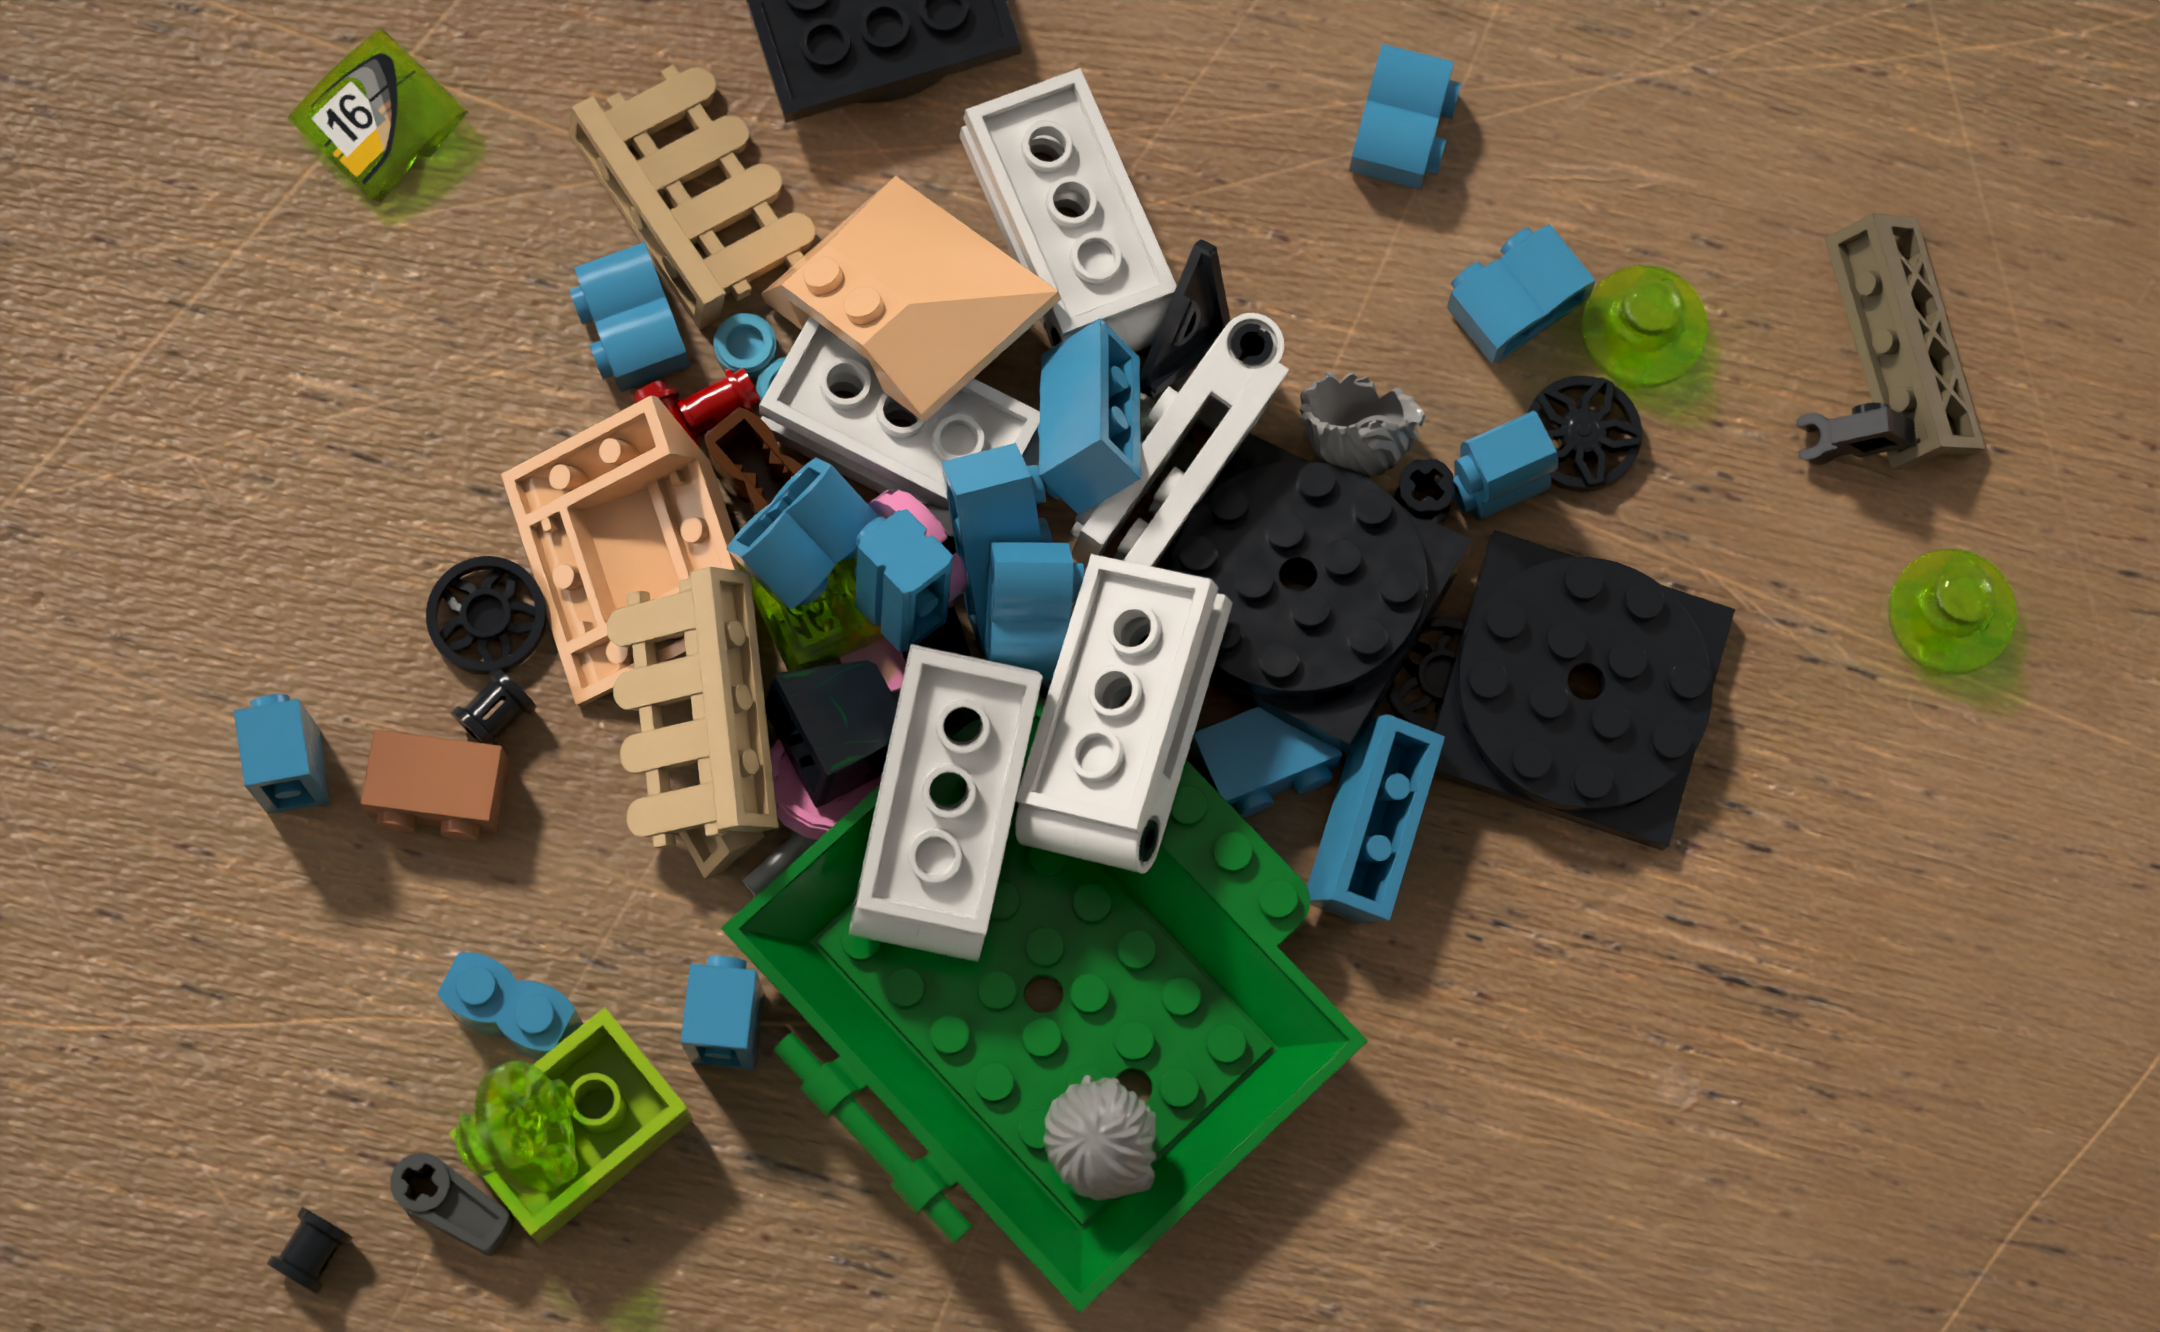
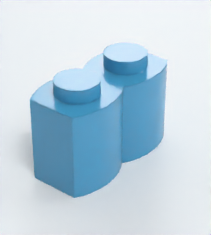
[1349,44,1461,190]
[1447,224,1596,365]
[569,242,691,392]
[1453,411,1558,521]
[726,458,879,610]
[985,542,1084,679]
[437,952,583,1061]

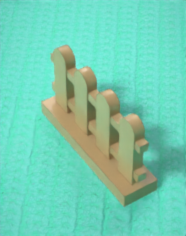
[569,64,815,330]
[607,566,778,848]

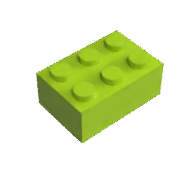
[448,1007,694,1245]

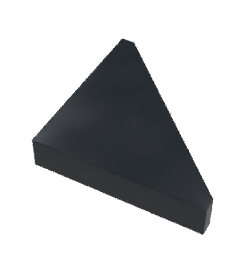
[1140,239,1231,399]

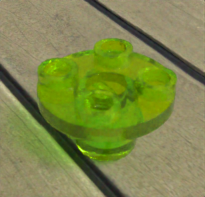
[1581,265,1708,390]
[1887,549,2017,676]
[455,1060,578,1195]

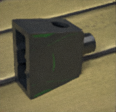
[765,660,901,808]

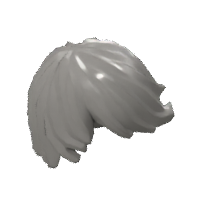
[1299,371,1426,478]
[1043,1075,1156,1201]

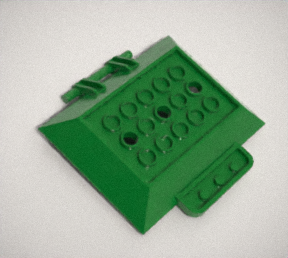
[721,699,1368,1314]

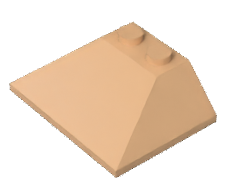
[761,176,1062,422]
[501,395,747,706]

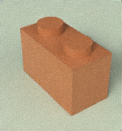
[361,729,510,841]

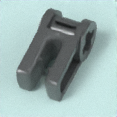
[390,1153,515,1256]

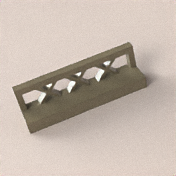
[1825,213,1986,470]

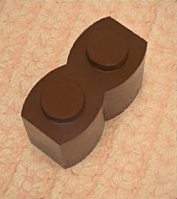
[704,407,803,516]

